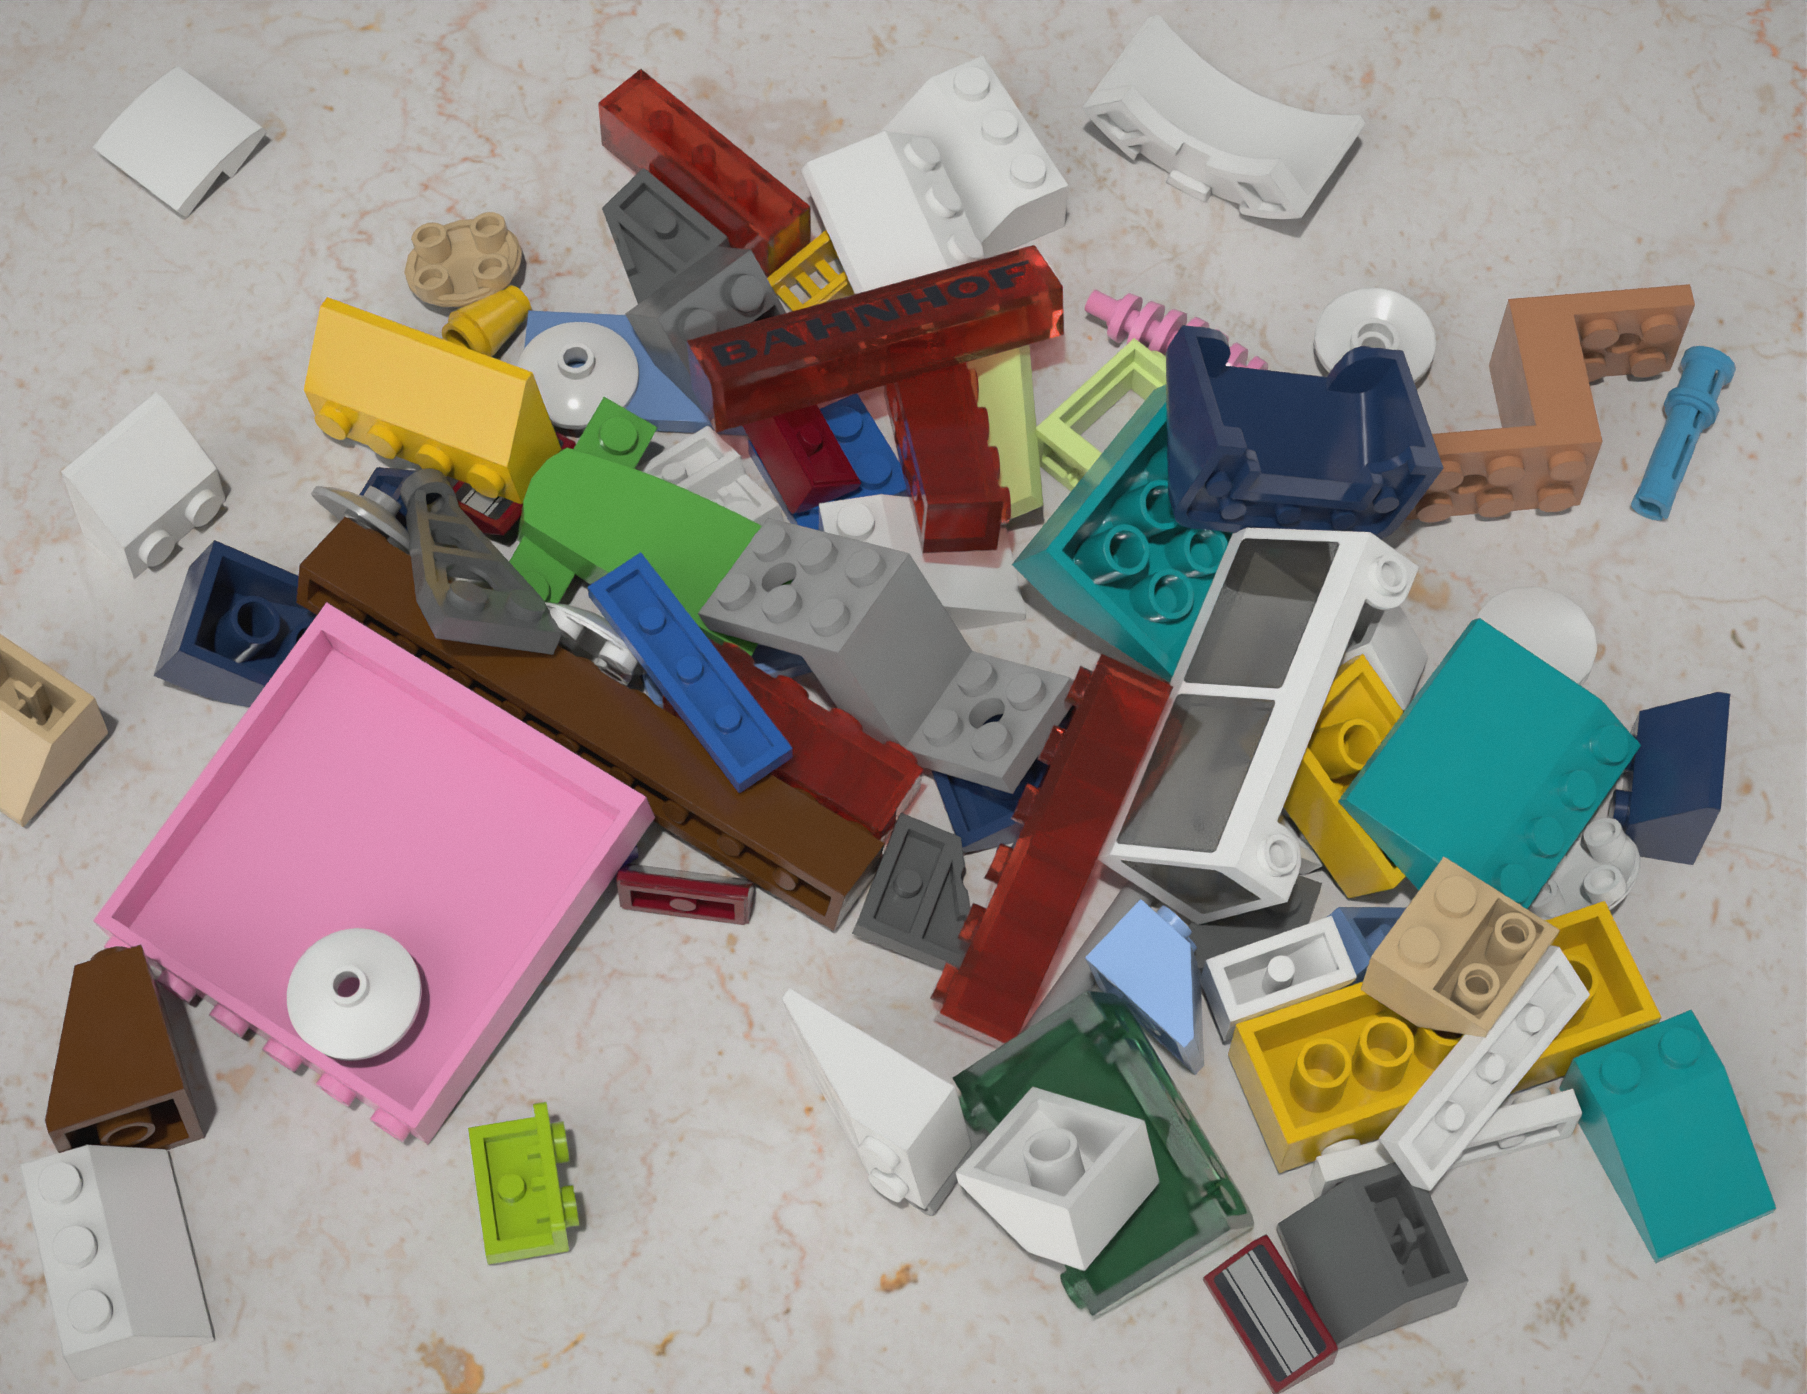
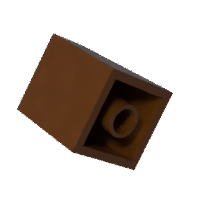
[45,944,205,1153]

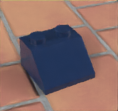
[1609,692,1731,865]

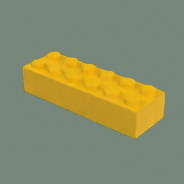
[1228,901,1662,1173]

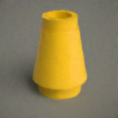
[442,285,532,357]

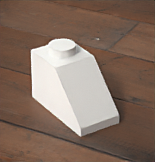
[1200,916,1357,1041]

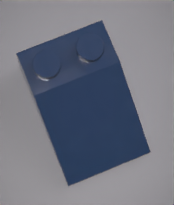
[153,540,317,707]

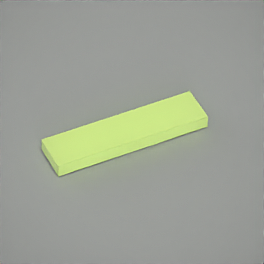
[964,298,1043,528]

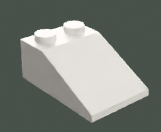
[819,494,1026,630]
[782,988,971,1209]

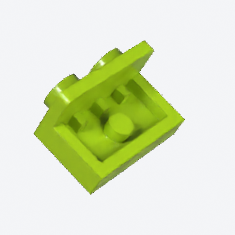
[468,1102,579,1265]

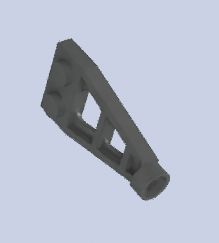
[400,468,562,655]

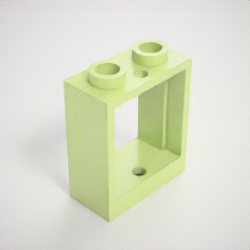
[1035,338,1166,491]

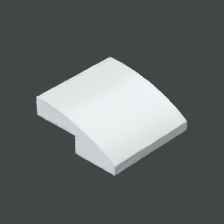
[92,66,267,218]
[635,426,784,526]

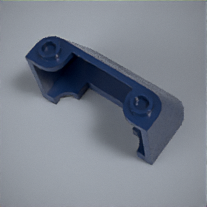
[1166,325,1444,540]

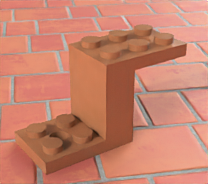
[1405,284,1695,523]

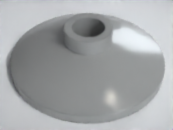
[311,486,411,556]

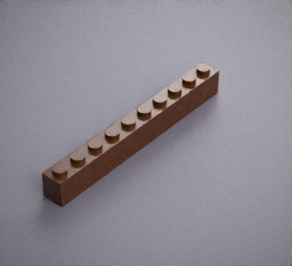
[296,517,885,931]

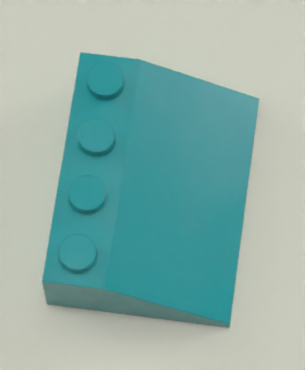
[1012,384,1291,683]
[1338,618,1641,909]

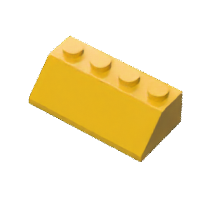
[304,297,561,504]

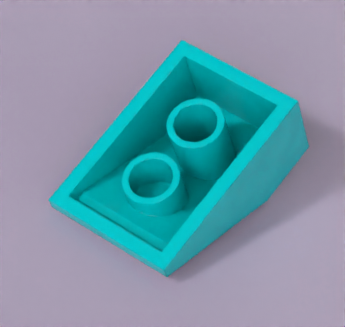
[1559,1009,1776,1264]

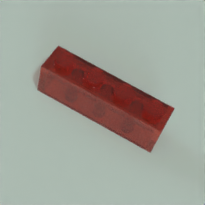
[598,69,811,278]
[884,344,1011,553]
[662,636,924,843]

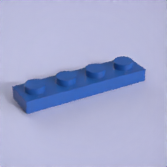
[588,552,793,793]

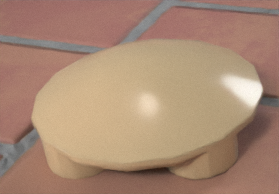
[404,212,522,307]

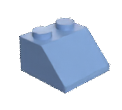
[1085,899,1204,1075]

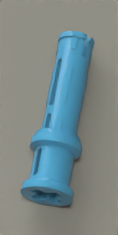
[1631,346,1736,521]

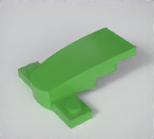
[493,397,793,663]

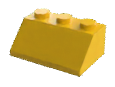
[1238,654,1406,898]

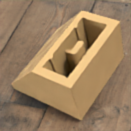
[0,634,108,827]
[1361,857,1560,1038]

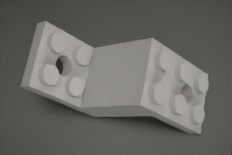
[698,518,1080,794]

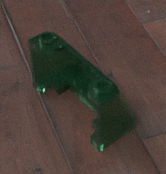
[953,990,1255,1316]

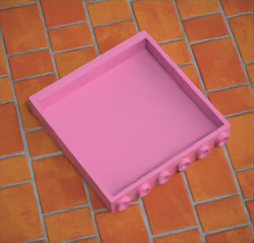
[93,603,655,1145]

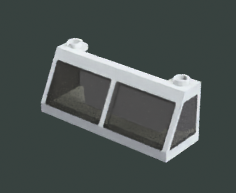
[1096,528,1419,925]

